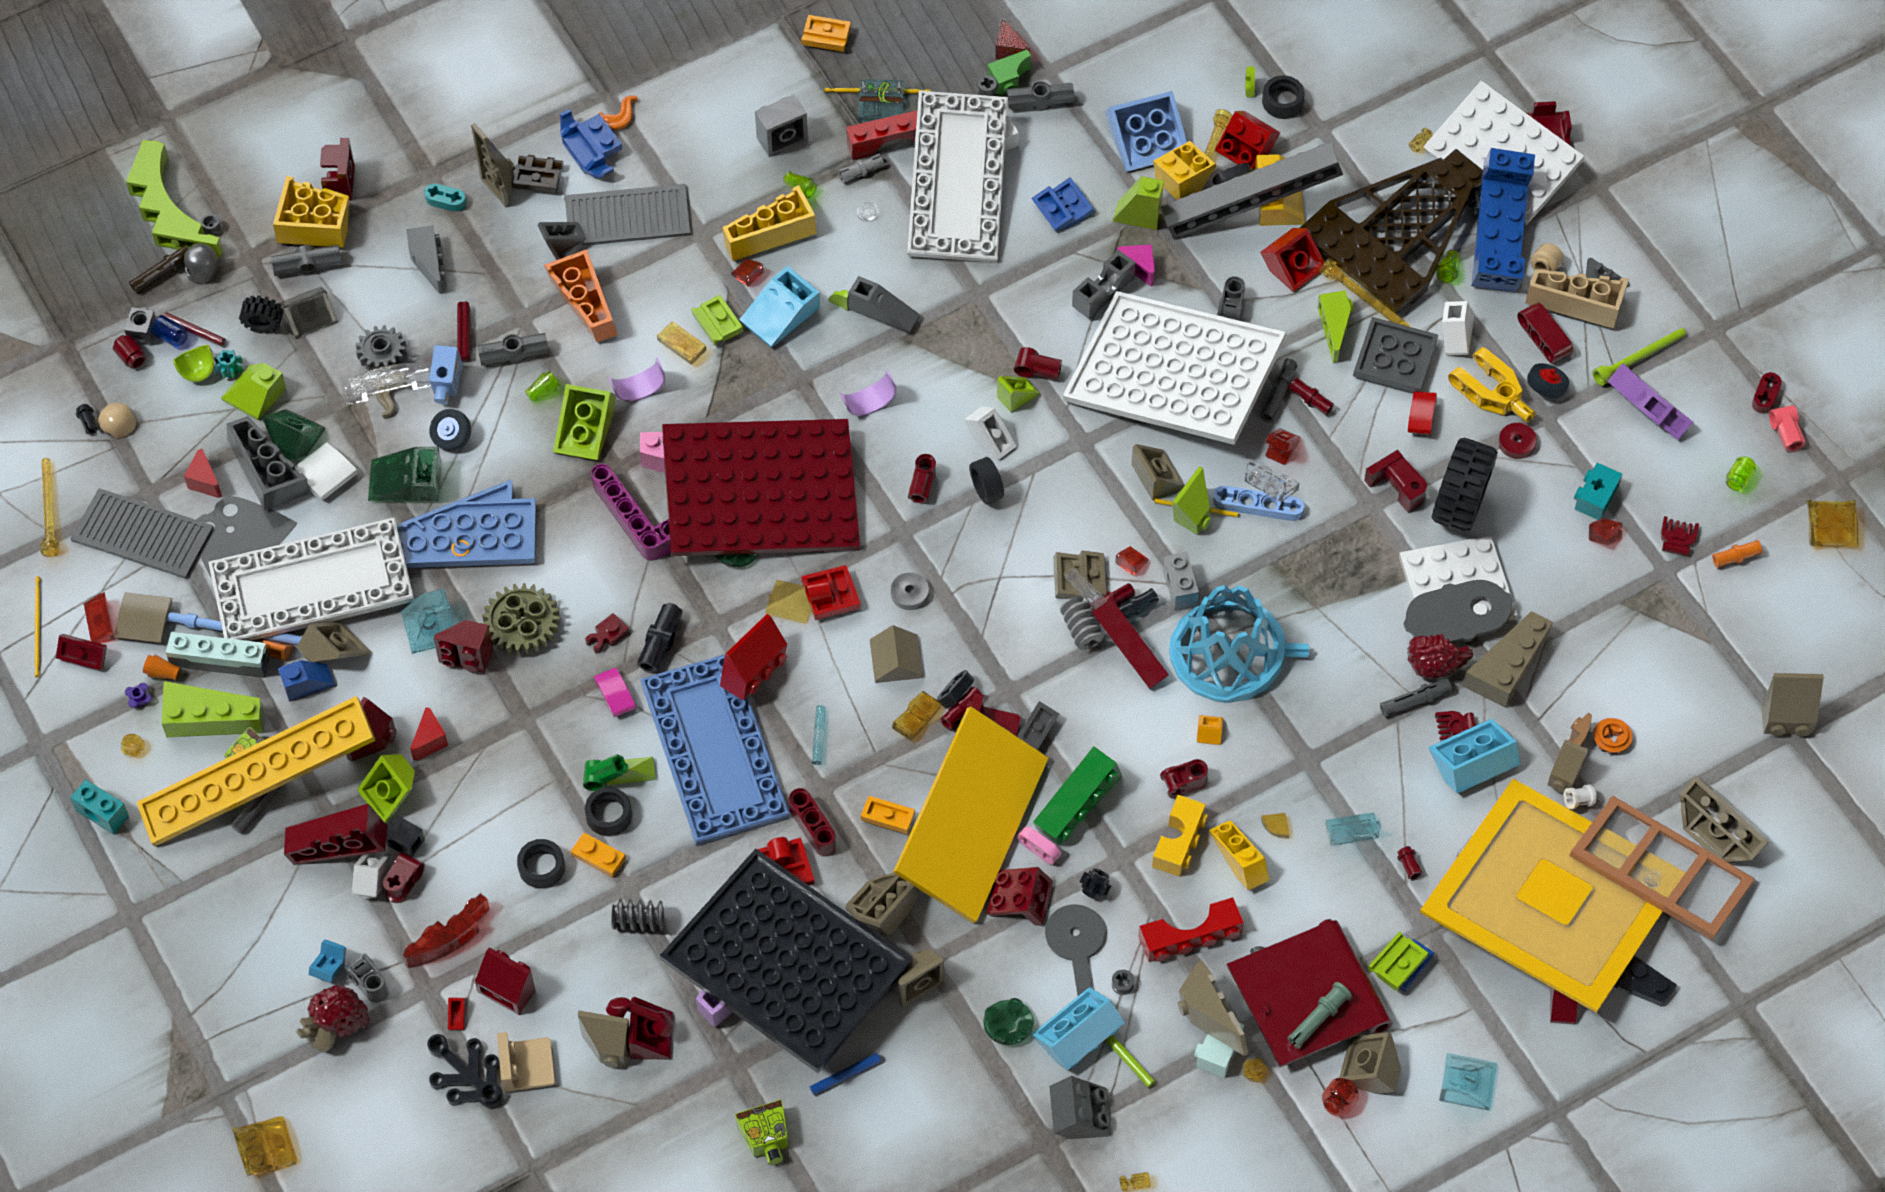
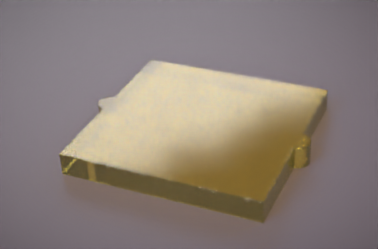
[765,580,811,624]

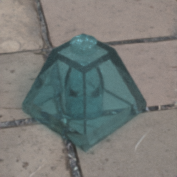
[401,588,454,654]
[1439,1053,1497,1111]

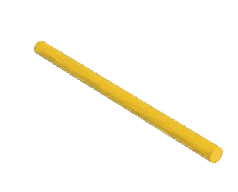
[1154,498,1238,517]

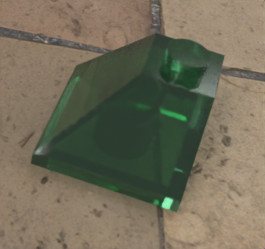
[263,409,326,460]

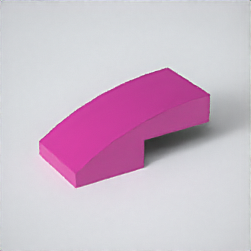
[594,667,636,717]

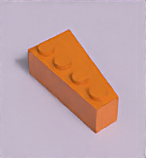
[544,249,618,342]

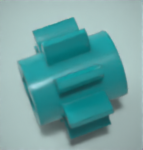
[214,350,243,378]

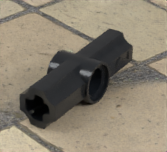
[637,602,683,673]

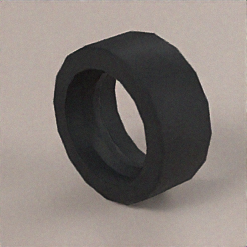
[1262,75,1305,119]
[969,457,1004,504]
[584,787,632,836]
[517,839,565,888]

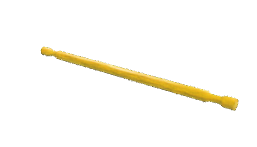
[824,88,930,94]
[35,576,40,677]

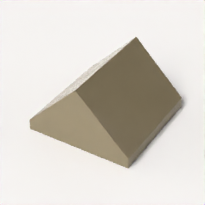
[1131,444,1185,500]
[870,625,923,683]

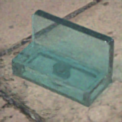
[1325,812,1381,846]

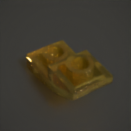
[892,691,942,741]

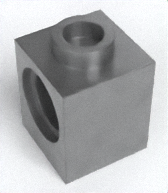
[124,307,157,346]

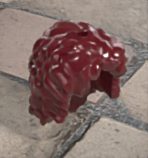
[1407,634,1474,679]
[307,985,370,1037]

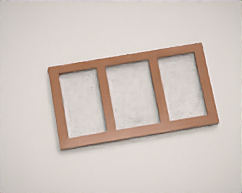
[1569,796,1755,941]

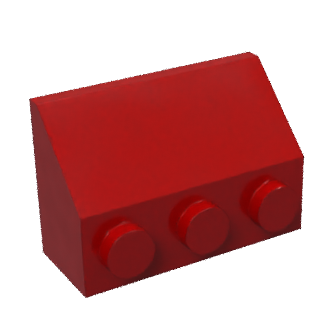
[720,614,787,700]

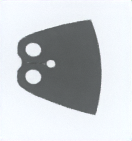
[196,496,297,578]

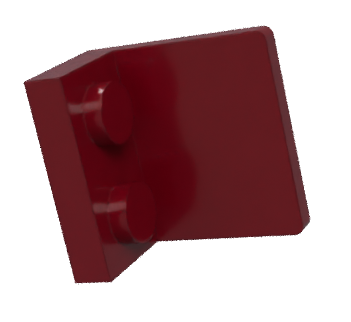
[987,867,1053,925]

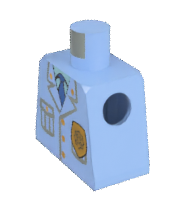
[430,345,463,404]

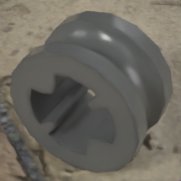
[1111,969,1134,995]

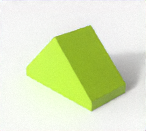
[997,376,1039,412]

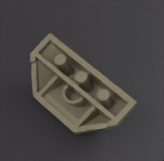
[1679,776,1769,862]
[845,873,920,936]

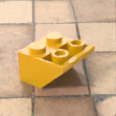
[1153,141,1216,200]

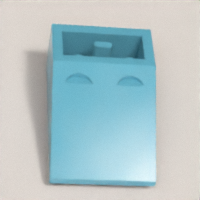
[739,266,820,348]

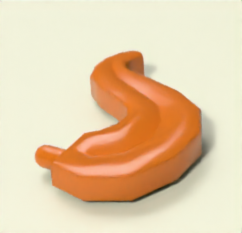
[599,95,638,131]

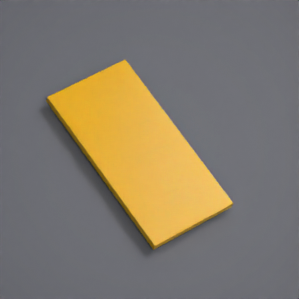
[893,707,1048,923]

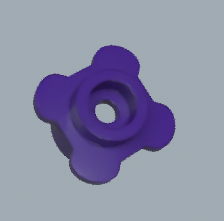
[125,683,152,708]

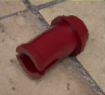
[1397,846,1423,880]

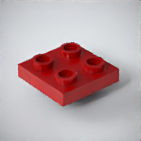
[801,565,861,620]
[757,837,815,885]

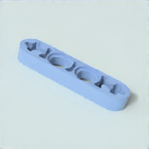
[1213,486,1304,521]

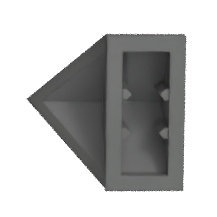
[537,222,586,260]

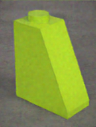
[1113,176,1164,230]

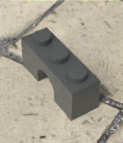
[1072,250,1136,319]

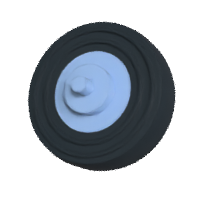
[429,409,471,451]

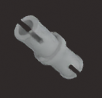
[838,153,884,183]

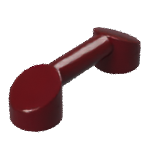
[606,997,674,1037]

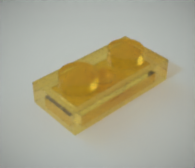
[657,321,707,365]

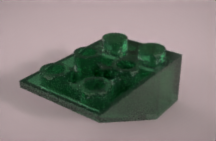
[368,447,442,501]

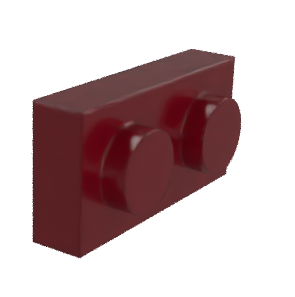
[55,634,107,670]

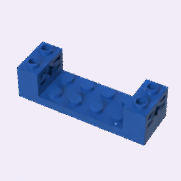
[1471,148,1535,293]

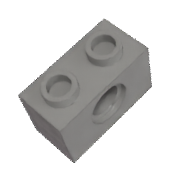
[1163,552,1199,611]

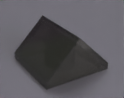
[279,286,338,339]

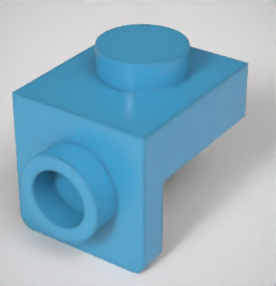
[308,939,346,983]

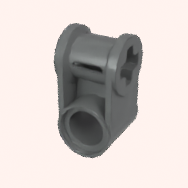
[1217,276,1245,321]
[344,953,388,1003]

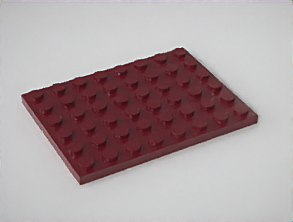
[662,419,860,556]

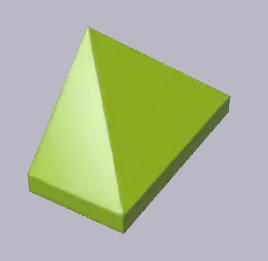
[607,756,656,785]

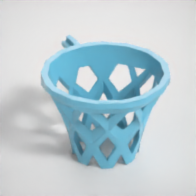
[1169,585,1309,703]

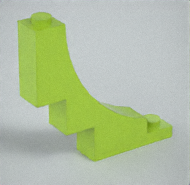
[126,140,223,258]

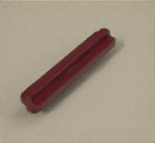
[457,301,470,362]

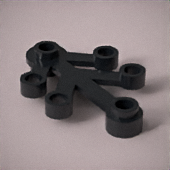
[427,1034,503,1108]

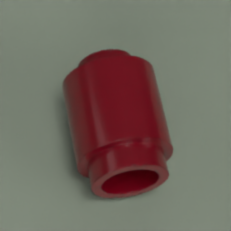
[113,335,146,369]

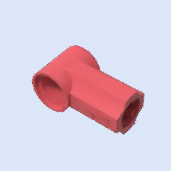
[1769,405,1806,452]

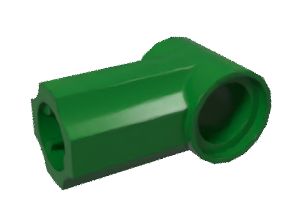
[583,754,628,791]

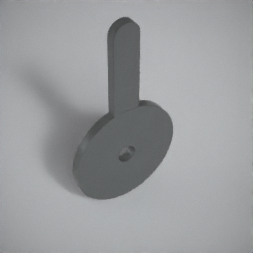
[1045,904,1105,997]

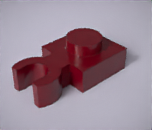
[585,613,629,654]

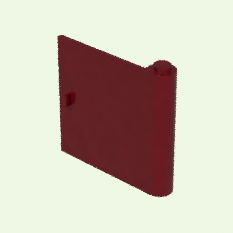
[1226,919,1393,1067]

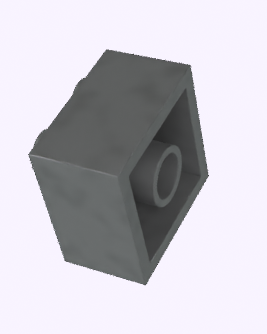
[755,94,808,157]

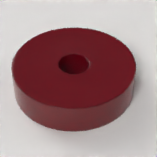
[1498,423,1537,459]

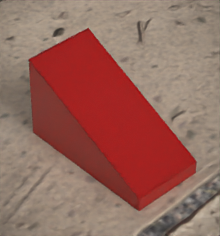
[448,997,466,1030]

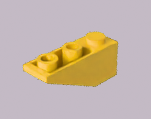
[1209,820,1270,890]

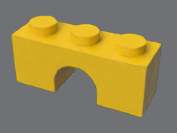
[1152,795,1208,877]

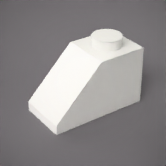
[964,406,1016,459]
[352,852,391,899]

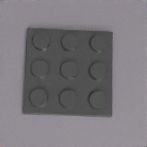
[1353,317,1438,393]

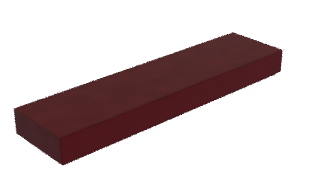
[1092,599,1169,689]

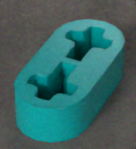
[424,183,466,212]

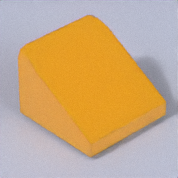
[1196,715,1223,745]

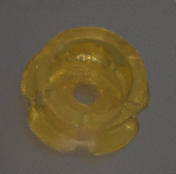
[121,733,145,757]
[1243,1058,1268,1082]

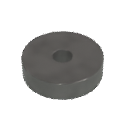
[891,573,929,610]

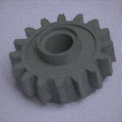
[356,325,407,373]

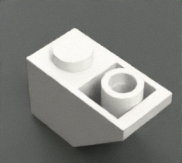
[1442,301,1474,356]

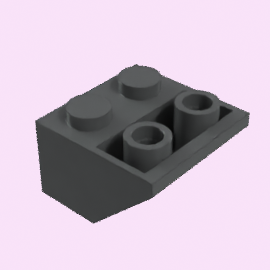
[1049,1076,1111,1139]

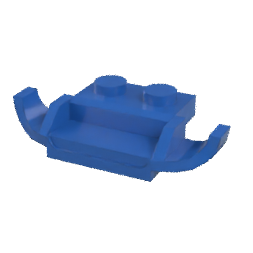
[560,109,622,178]

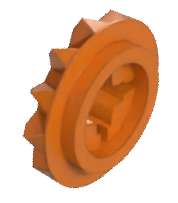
[1593,718,1632,754]

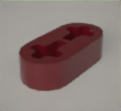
[1752,372,1782,414]

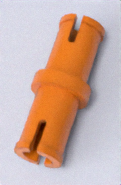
[1712,540,1762,568]

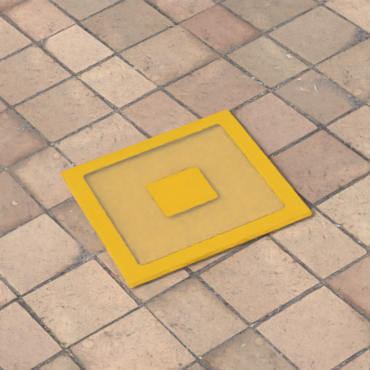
[1419,778,1685,1013]

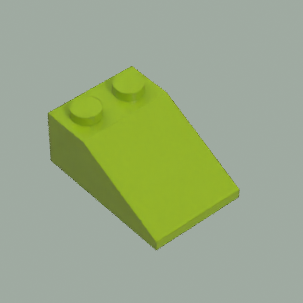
[553,384,617,460]

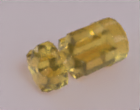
[1409,127,1433,152]
[1119,1172,1151,1191]

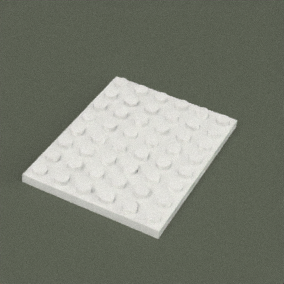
[1063,291,1286,445]

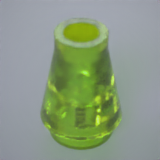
[783,171,817,199]
[1436,250,1459,283]
[525,370,560,402]

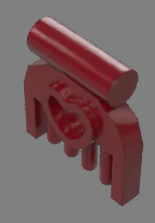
[1660,516,1699,556]
[1435,711,1476,742]

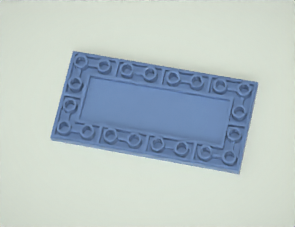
[640,654,790,846]

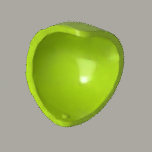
[173,345,214,382]

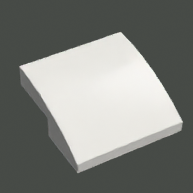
[295,442,358,500]

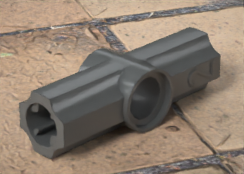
[1006,81,1075,110]
[271,245,342,276]
[477,333,549,366]

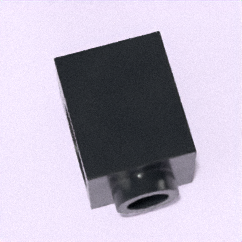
[386,815,425,857]

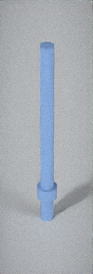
[167,612,302,645]

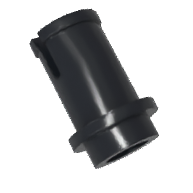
[75,404,100,435]

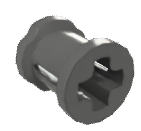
[977,75,997,96]

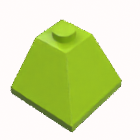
[221,363,286,421]
[1173,466,1211,535]
[357,754,415,824]

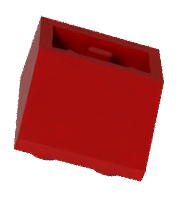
[1215,111,1281,171]

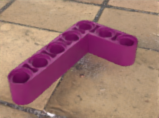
[591,464,671,561]

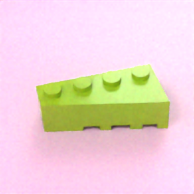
[161,681,264,738]

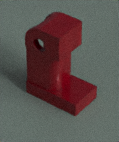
[1364,449,1427,513]

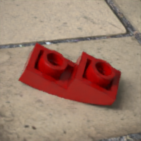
[1408,391,1437,434]

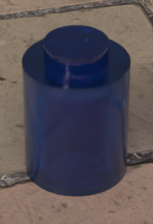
[151,315,188,347]

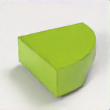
[1245,66,1255,97]
[829,290,849,311]

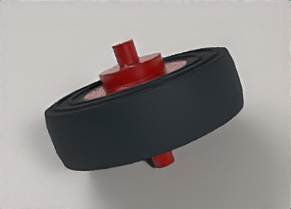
[1527,363,1569,398]

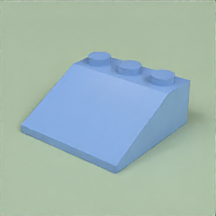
[1105,91,1187,172]

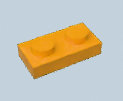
[861,796,915,834]
[570,832,626,878]

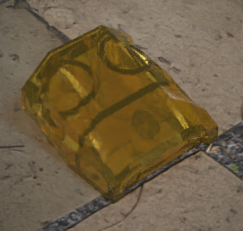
[1806,500,1859,547]
[232,1116,298,1176]

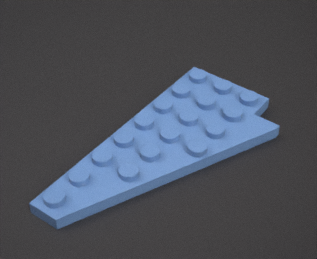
[397,480,536,568]

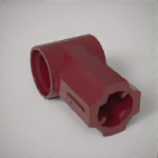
[1013,347,1062,380]
[908,454,936,504]

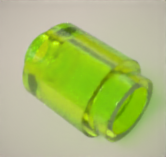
[1726,456,1757,491]

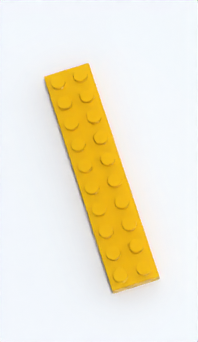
[137,696,375,846]

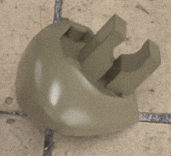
[297,1016,337,1052]

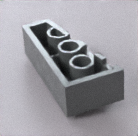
[226,416,308,510]

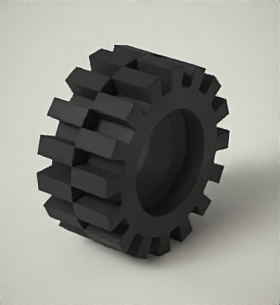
[239,295,283,334]

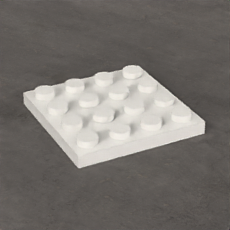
[1399,535,1517,622]

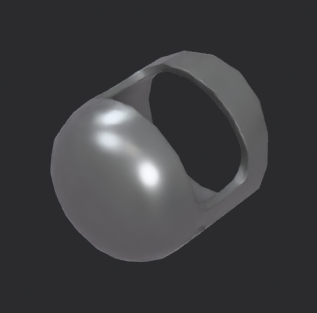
[184,244,218,284]

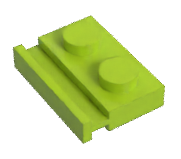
[691,295,743,346]
[1368,931,1428,992]

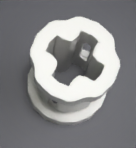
[1563,784,1596,809]

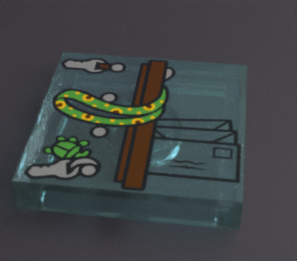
[858,79,904,122]

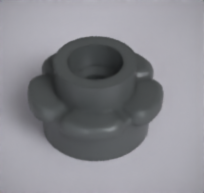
[201,214,222,235]

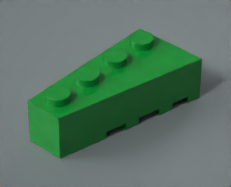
[1033,746,1122,845]

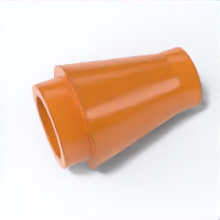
[143,654,181,681]

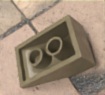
[1761,673,1824,737]

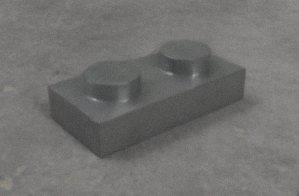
[1017,701,1059,750]

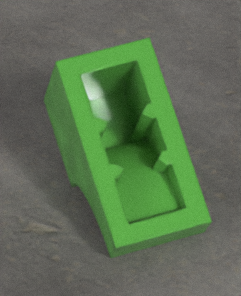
[987,50,1031,97]

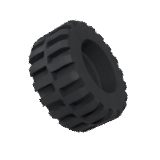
[1431,437,1498,532]

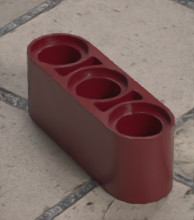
[1517,302,1574,363]
[789,788,836,857]

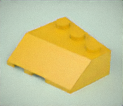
[273,175,349,247]

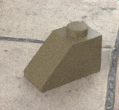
[1548,739,1588,793]

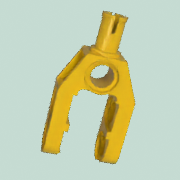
[1448,347,1536,423]

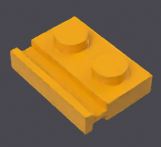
[801,15,851,52]

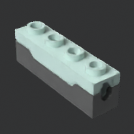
[166,632,269,678]

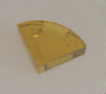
[1261,813,1290,839]

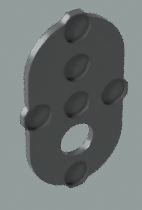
[1403,580,1513,643]

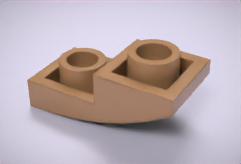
[1568,712,1592,747]

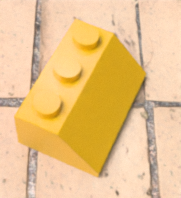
[1255,155,1305,226]

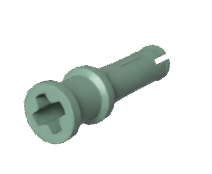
[1287,982,1352,1049]

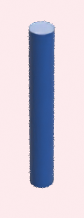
[809,1053,881,1095]

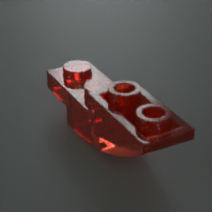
[402,893,490,968]

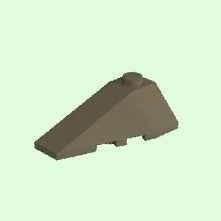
[471,123,515,208]
[1178,960,1248,1056]

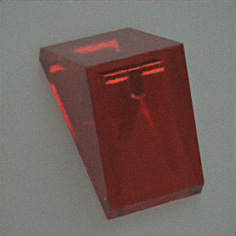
[995,20,1030,60]

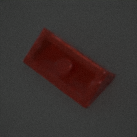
[84,592,116,643]

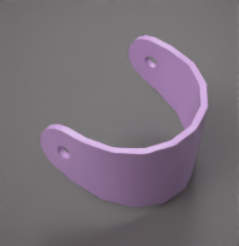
[608,358,665,401]
[840,370,896,416]

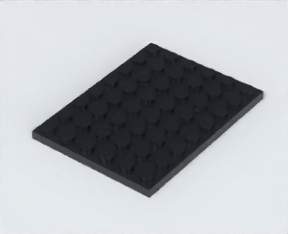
[659,848,913,1073]

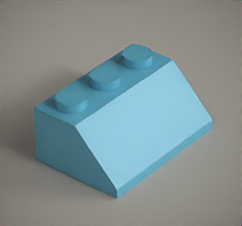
[1429,719,1520,793]
[1032,987,1125,1070]

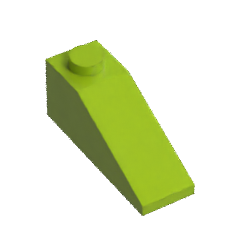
[1317,290,1353,363]

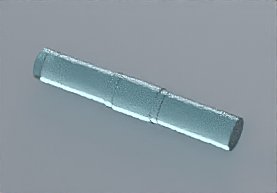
[812,705,826,765]

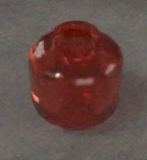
[1321,1077,1359,1116]

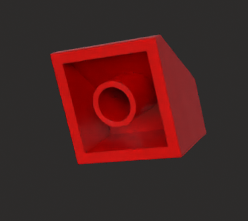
[1260,228,1327,291]

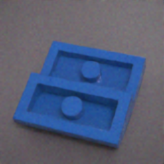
[1031,177,1095,232]

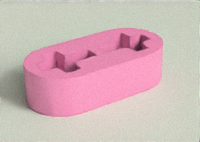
[1017,826,1062,865]

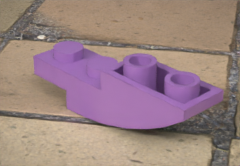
[1608,363,1694,440]

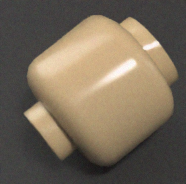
[1530,243,1564,271]

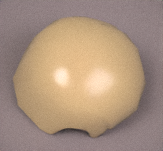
[98,403,137,439]

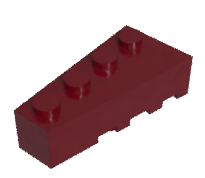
[284,803,387,865]

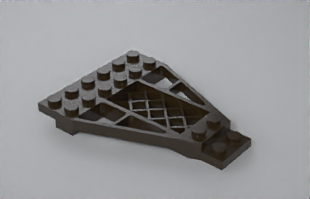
[1299,149,1483,315]

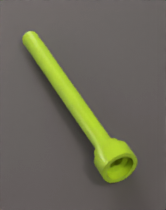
[1592,328,1686,386]

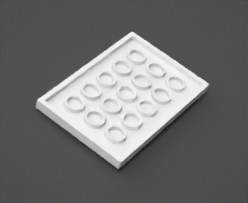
[1423,81,1585,226]

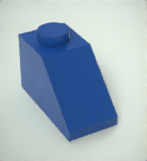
[278,660,335,702]

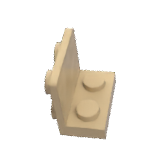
[497,1032,555,1092]

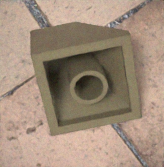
[297,621,370,662]
[899,948,944,1007]
[578,1010,630,1068]
[1338,1032,1401,1094]

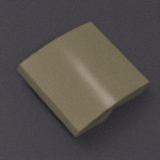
[1053,550,1106,599]
[114,592,173,644]

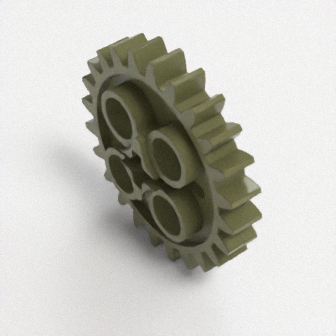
[482,583,561,656]

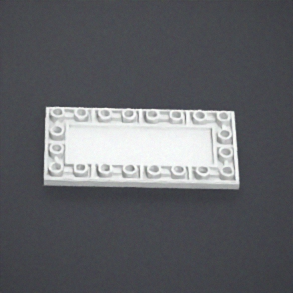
[907,91,1008,263]
[208,517,414,641]

